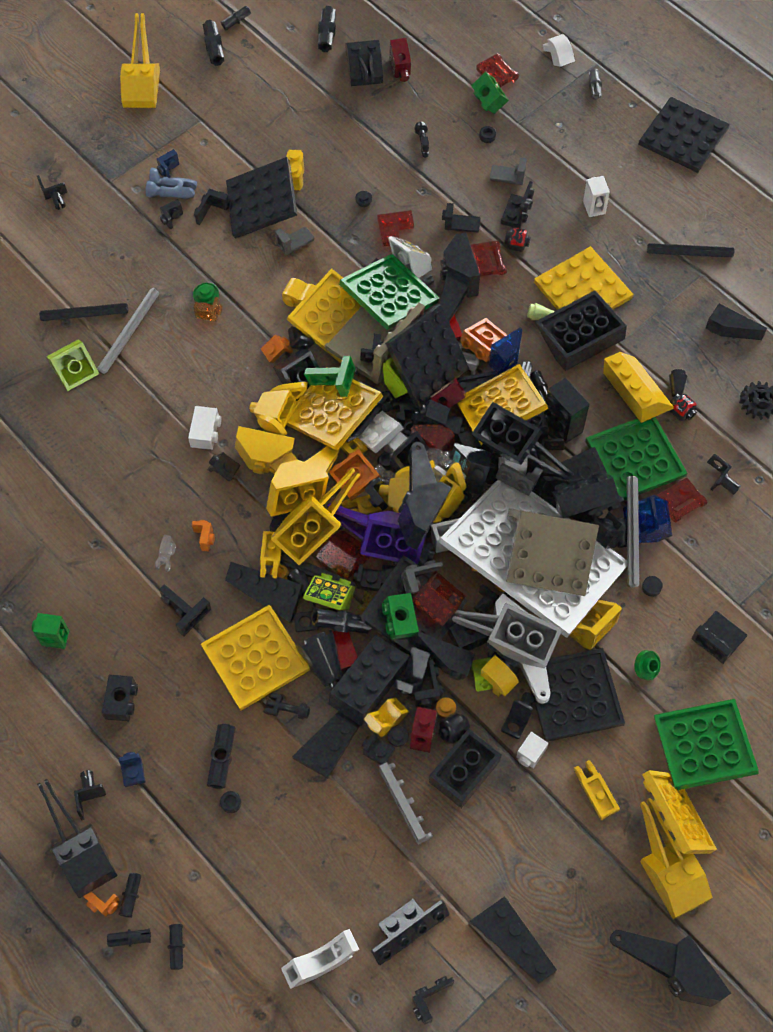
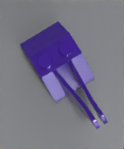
[327,503,426,565]

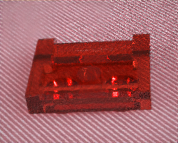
[476,53,519,87]
[470,241,507,277]
[655,478,707,523]

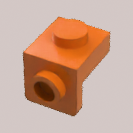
[261,334,293,363]
[192,520,215,552]
[83,892,120,917]

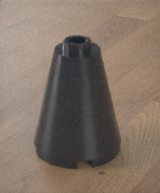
[296,630,343,689]

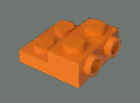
[460,318,512,362]
[329,449,381,501]

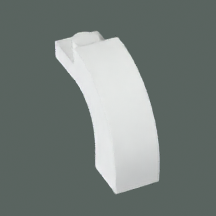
[281,929,359,989]

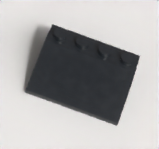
[535,290,627,371]

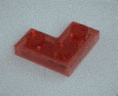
[377,210,414,247]

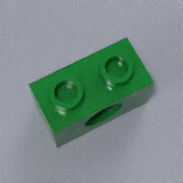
[471,72,509,114]
[382,593,419,640]
[32,613,70,649]

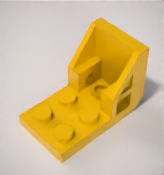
[570,600,622,650]

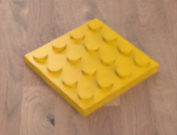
[534,246,634,310]
[287,268,362,363]
[457,364,548,445]
[286,367,383,451]
[201,605,310,711]
[642,770,717,854]

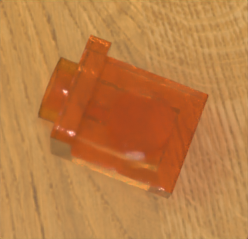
[193,297,222,321]

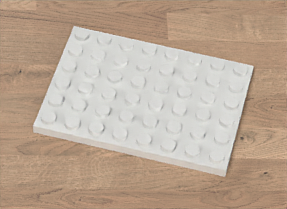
[439,480,627,638]

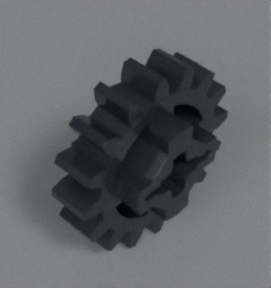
[739,381,773,420]

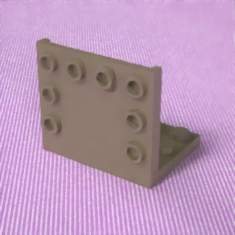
[325,302,425,385]
[506,508,599,596]

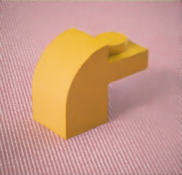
[481,655,519,697]
[364,698,409,737]

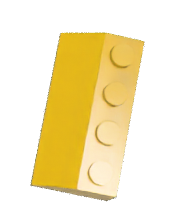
[603,352,674,423]

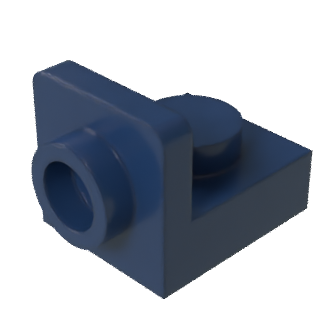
[157,149,179,178]
[118,752,146,787]

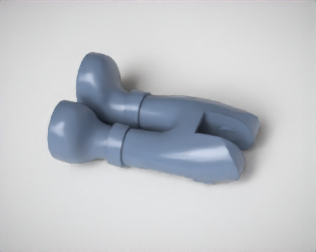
[146,168,197,199]

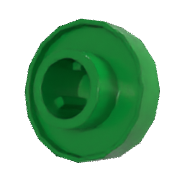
[193,283,219,308]
[634,650,661,680]

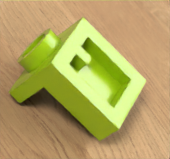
[471,658,493,692]

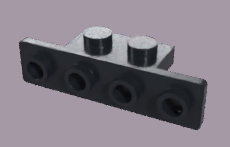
[371,899,450,965]

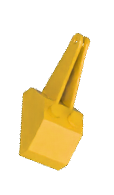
[120,13,160,108]
[235,426,298,475]
[266,446,339,517]
[271,468,360,565]
[640,798,713,920]

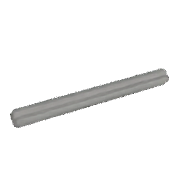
[97,288,159,374]
[627,476,639,587]

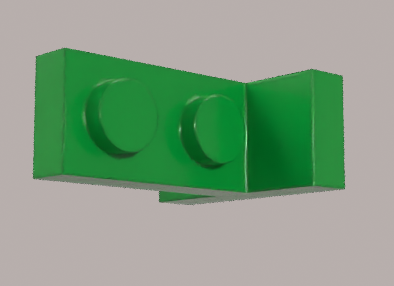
[304,356,356,397]

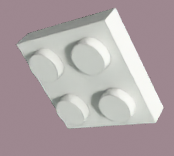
[358,411,403,453]

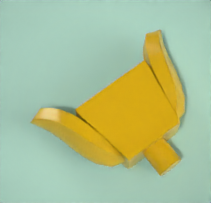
[249,382,307,436]
[379,460,435,513]
[433,462,466,523]

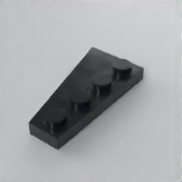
[469,896,557,984]

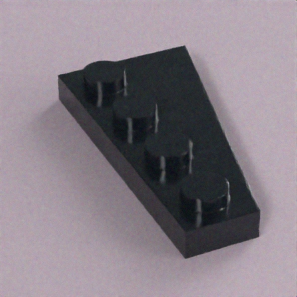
[225,562,304,623]
[292,711,360,779]

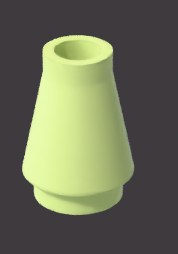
[527,303,555,320]

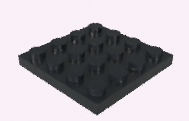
[638,97,730,173]
[226,157,297,239]
[385,305,469,408]
[359,555,468,655]
[531,648,625,742]

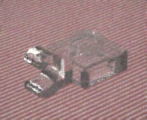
[155,535,176,572]

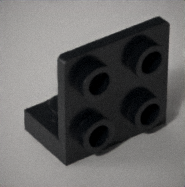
[501,181,535,229]
[691,611,747,664]

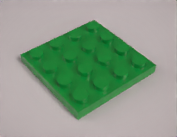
[339,254,440,330]
[585,417,688,500]
[654,699,759,790]

